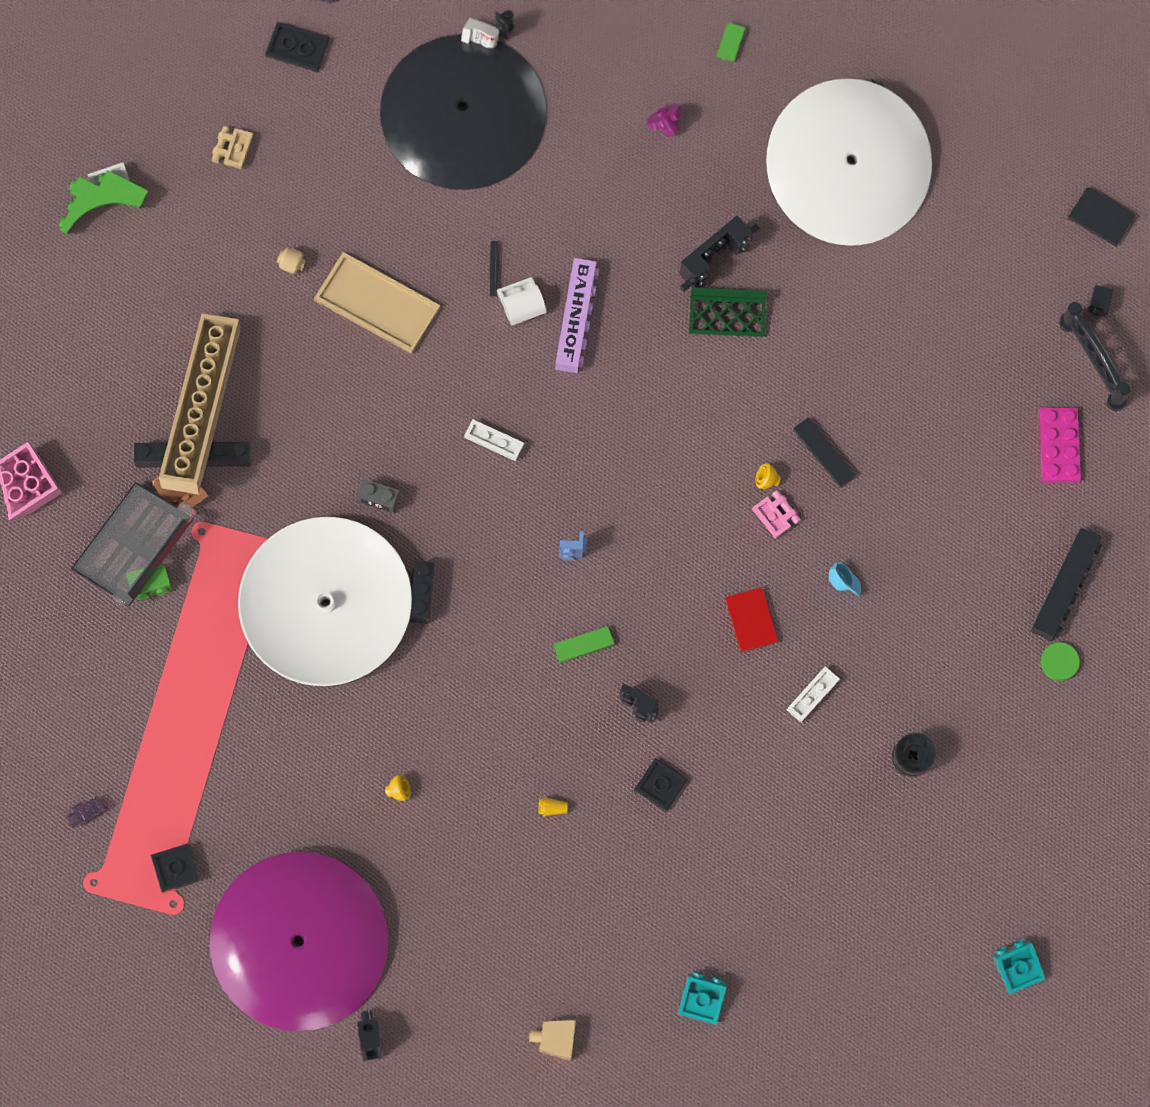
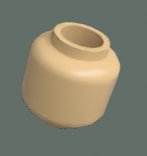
[277,247,306,274]

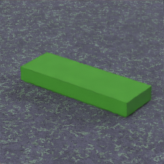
[553,626,614,663]

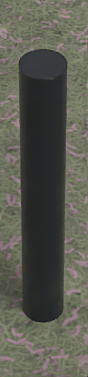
[490,241,498,297]

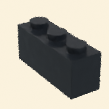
[409,561,435,624]

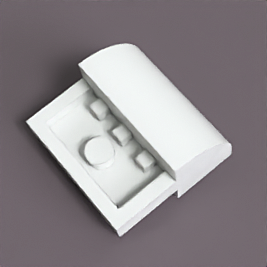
[497,277,547,326]

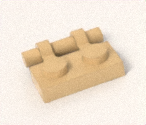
[212,126,253,169]

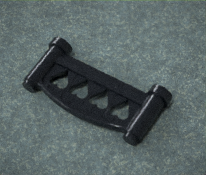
[1059,302,1130,412]

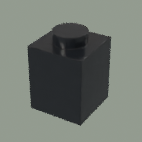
[1088,285,1113,317]

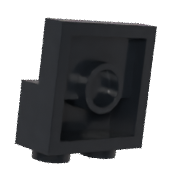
[619,684,660,723]

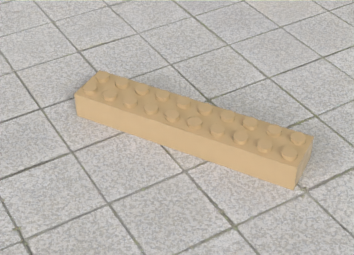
[159,314,240,494]

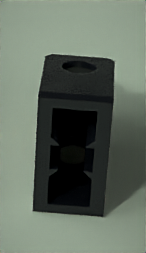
[357,1011,383,1061]

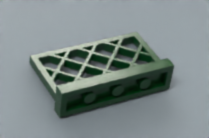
[689,287,766,337]

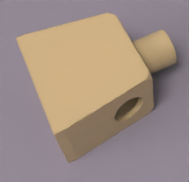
[529,1020,575,1061]

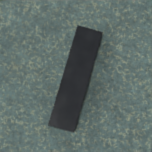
[793,417,855,488]

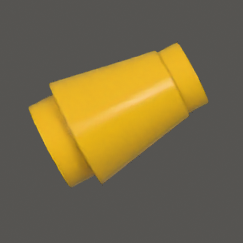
[538,797,568,816]

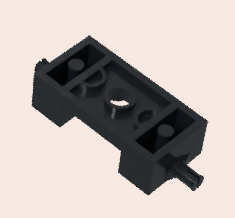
[679,216,760,292]

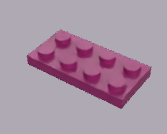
[1039,408,1081,483]

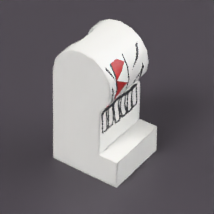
[462,18,499,48]

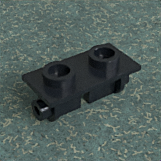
[495,10,514,40]

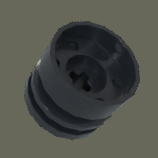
[892,733,936,777]

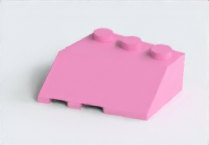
[0,442,63,521]

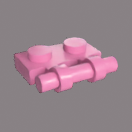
[752,490,801,539]

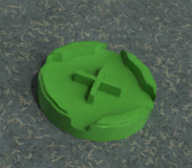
[1040,642,1080,681]

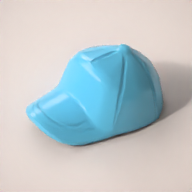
[829,561,861,597]

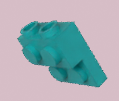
[992,939,1045,994]
[678,971,727,1025]

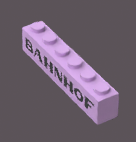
[555,258,599,373]

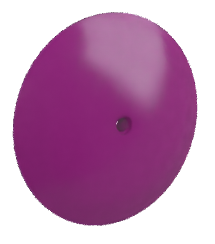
[210,852,388,1031]

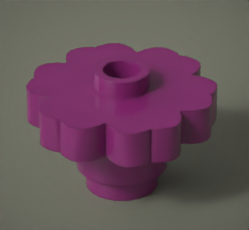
[646,103,682,137]

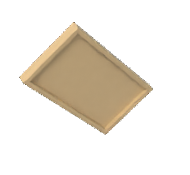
[314,252,440,354]

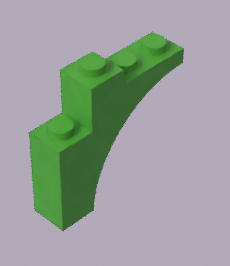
[58,170,148,234]

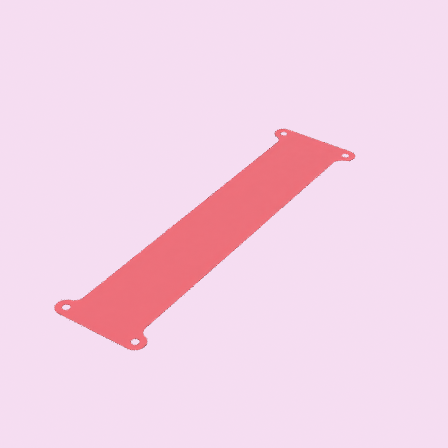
[83,522,268,915]

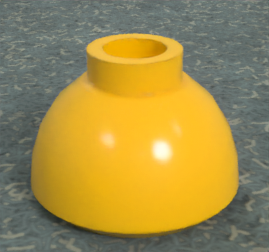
[755,463,781,489]
[385,774,411,801]

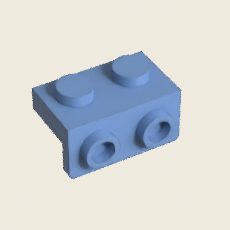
[559,530,587,561]

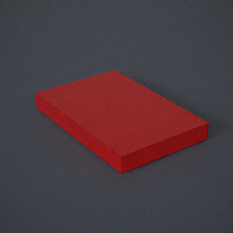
[725,587,778,652]

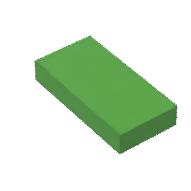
[717,22,745,62]

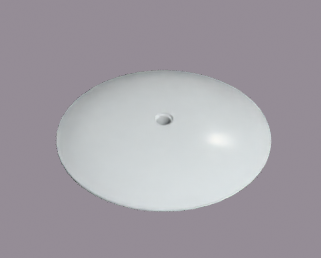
[766,79,932,246]
[238,517,412,686]

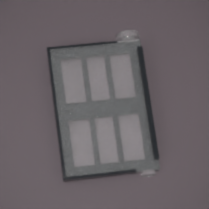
[71,482,197,607]

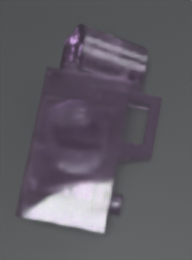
[66,796,106,827]

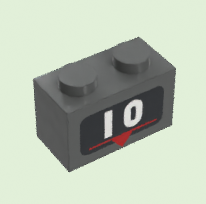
[356,479,400,514]

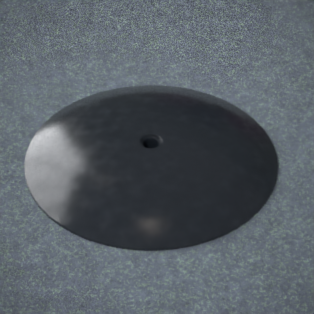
[380,34,546,190]

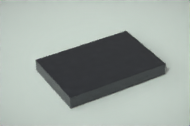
[265,22,330,73]
[1068,187,1135,247]

